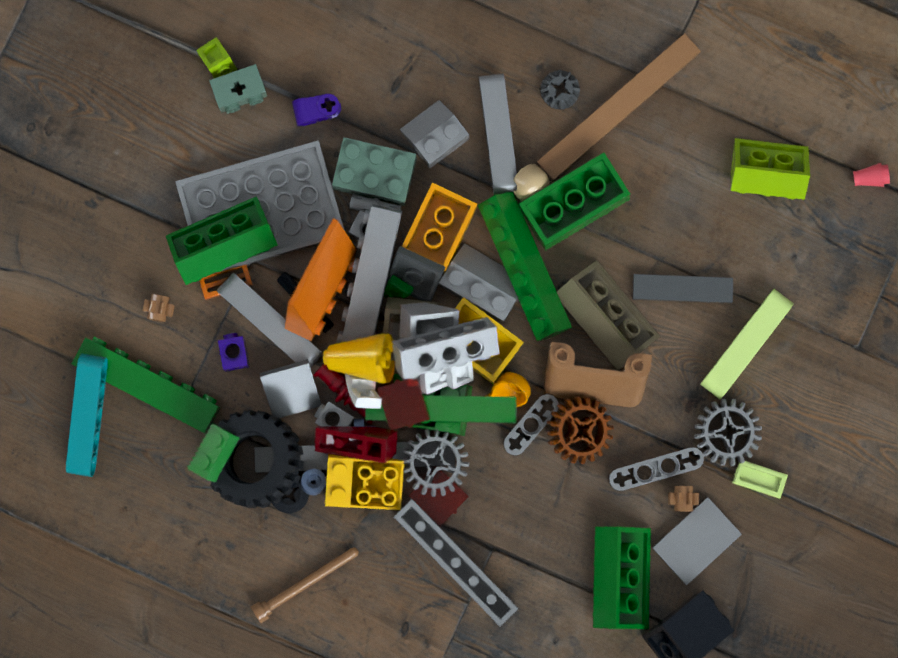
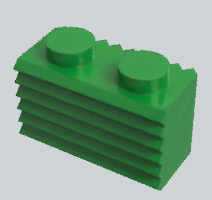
[188,424,239,482]

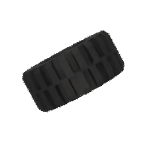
[210,410,304,509]

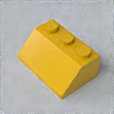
[455,297,524,384]

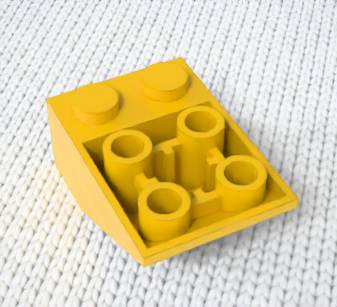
[325,454,404,510]

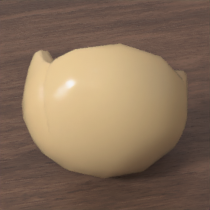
[514,164,550,202]

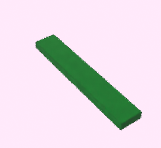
[365,395,517,423]

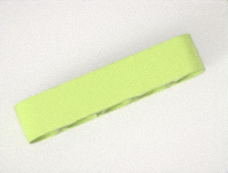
[700,289,794,399]

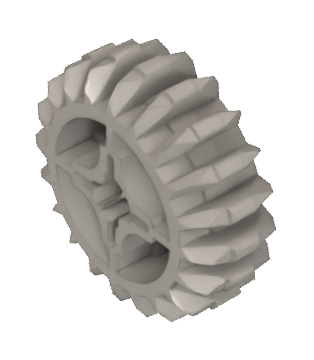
[694,399,762,466]
[401,429,469,497]

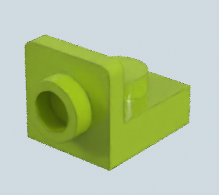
[196,37,237,79]

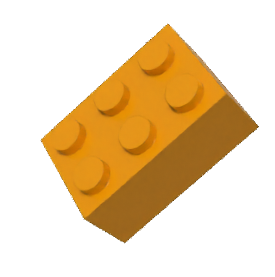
[402,183,477,274]

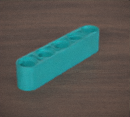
[66,354,108,477]

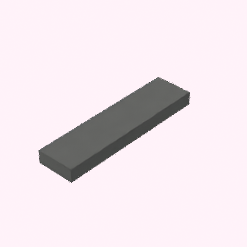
[632,274,733,303]

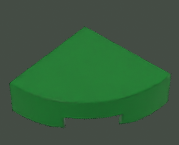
[384,275,414,298]

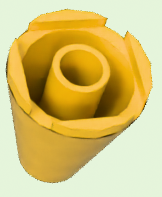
[323,333,395,384]

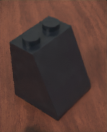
[642,590,735,658]

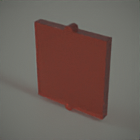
[377,377,430,430]
[409,468,469,526]

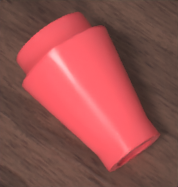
[853,163,890,187]

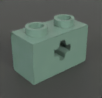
[209,64,267,114]

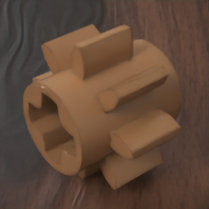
[142,294,174,322]
[668,486,699,512]

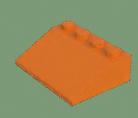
[284,218,357,342]

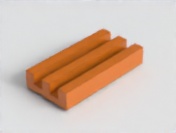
[199,265,253,300]

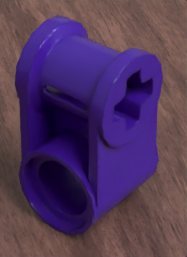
[292,94,341,126]

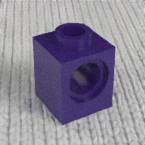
[218,333,250,372]

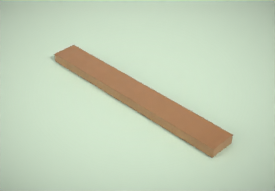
[537,33,701,181]

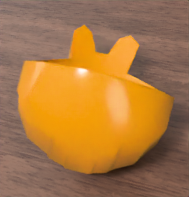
[485,372,531,407]

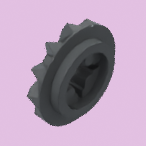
[540,70,580,110]

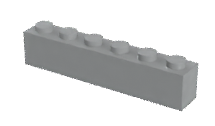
[336,204,402,343]
[394,500,518,626]

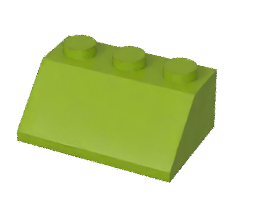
[730,138,810,200]

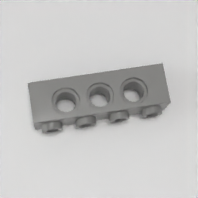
[392,317,499,379]

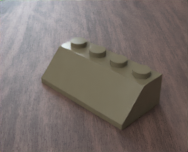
[557,260,660,371]

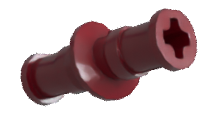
[313,363,373,426]

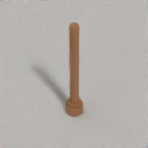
[250,547,359,623]

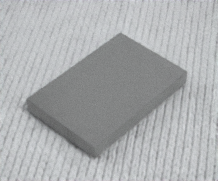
[652,497,742,585]

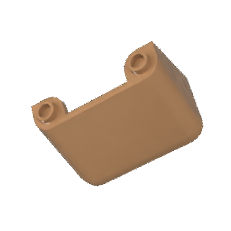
[544,342,652,407]

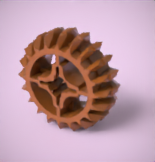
[546,396,614,464]

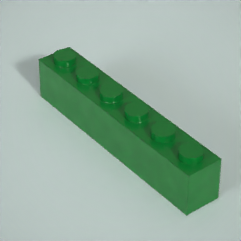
[478,192,572,341]
[71,336,221,434]

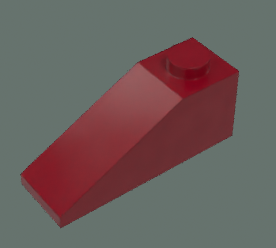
[315,426,397,464]

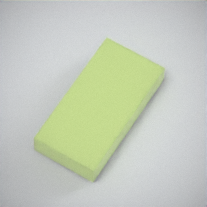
[732,461,788,499]

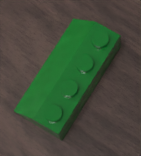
[519,153,631,251]
[166,196,278,285]
[593,526,651,629]

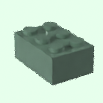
[332,137,417,206]

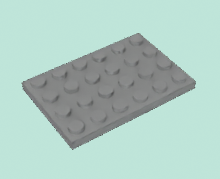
[175,140,344,274]

